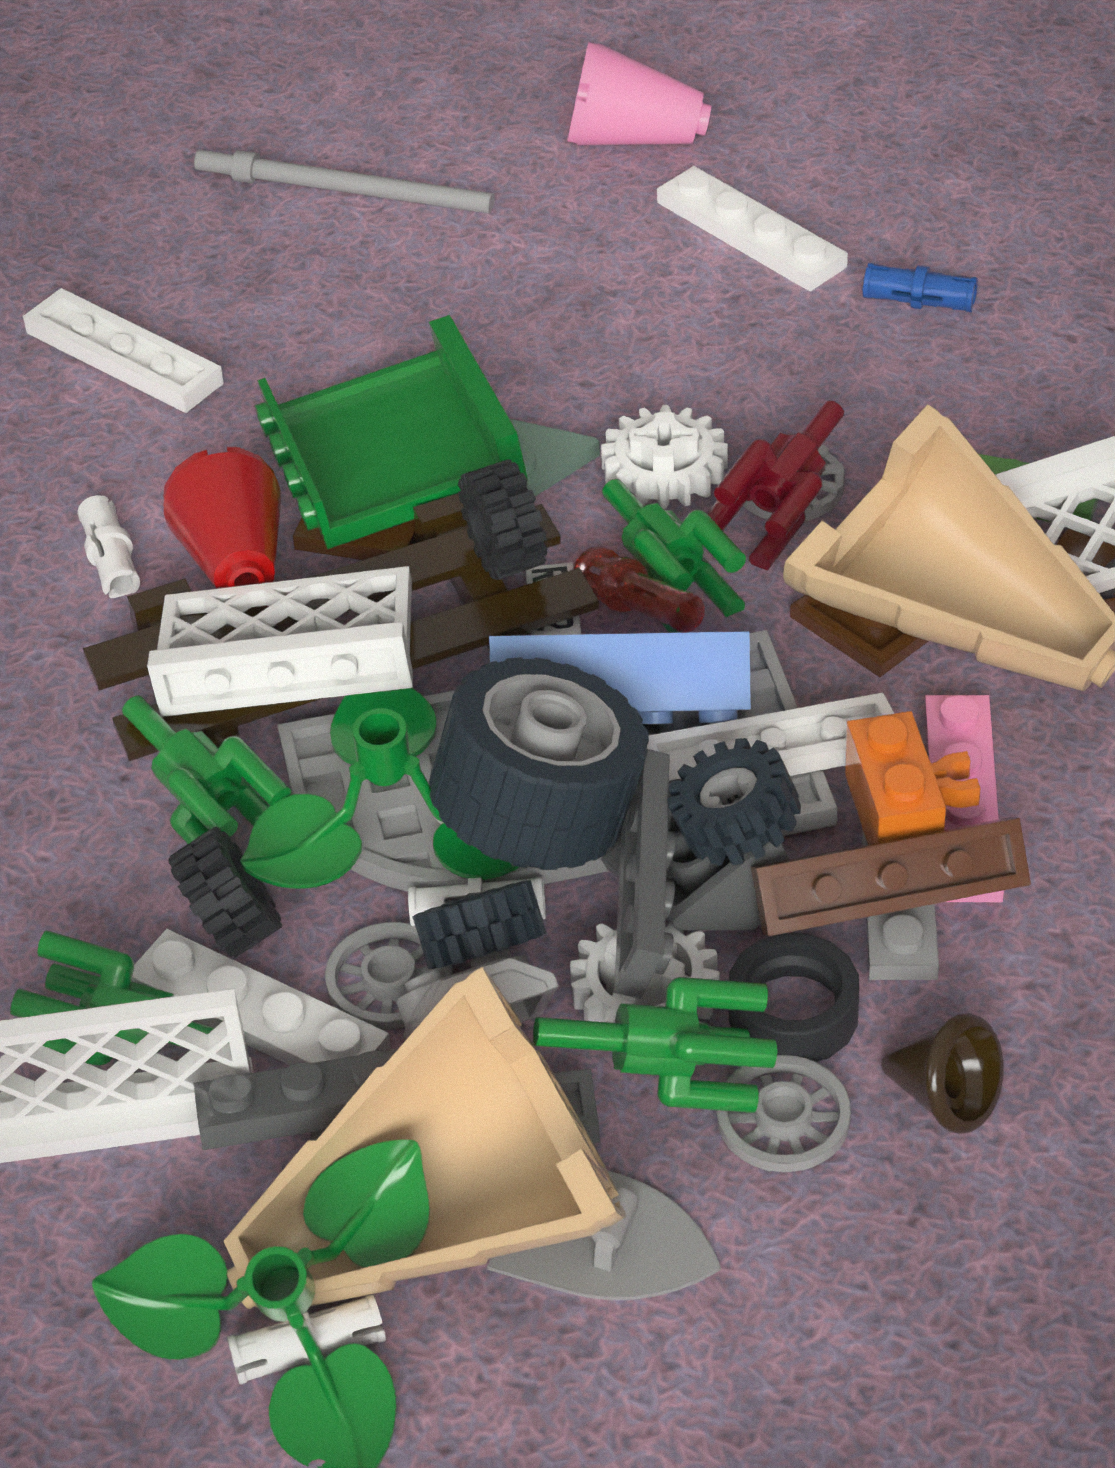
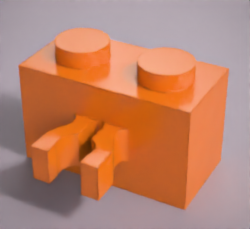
[845,711,981,844]

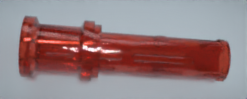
[573,546,705,633]

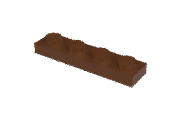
[751,817,1031,936]

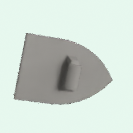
[487,1170,721,1300]

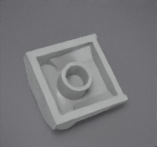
[396,949,559,1041]

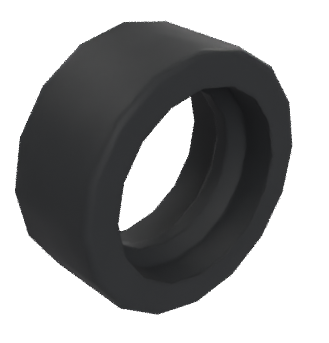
[729,933,859,1062]

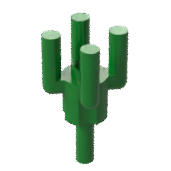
[602,479,746,633]
[122,695,292,844]
[10,930,246,1065]
[533,977,777,1113]

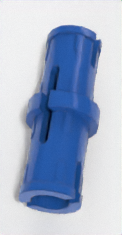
[863,263,978,313]

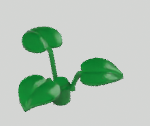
[240,688,520,889]
[92,1139,430,1468]

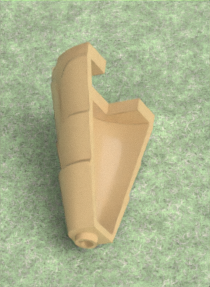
[783,404,1115,691]
[224,967,626,1309]

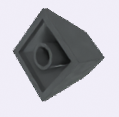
[601,801,789,930]

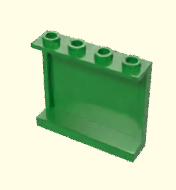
[254,315,528,550]

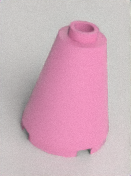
[567,42,711,146]

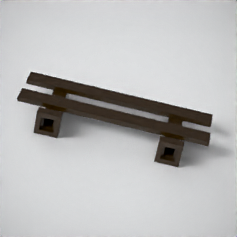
[83,493,599,761]

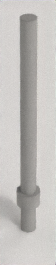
[194,149,495,214]

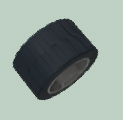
[429,657,649,870]

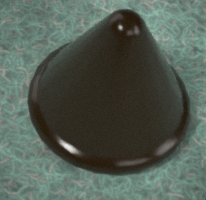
[881,1013,1004,1134]

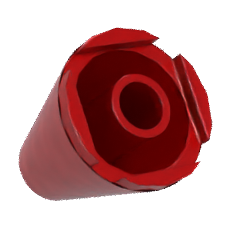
[163,447,281,589]

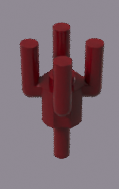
[707,400,844,571]

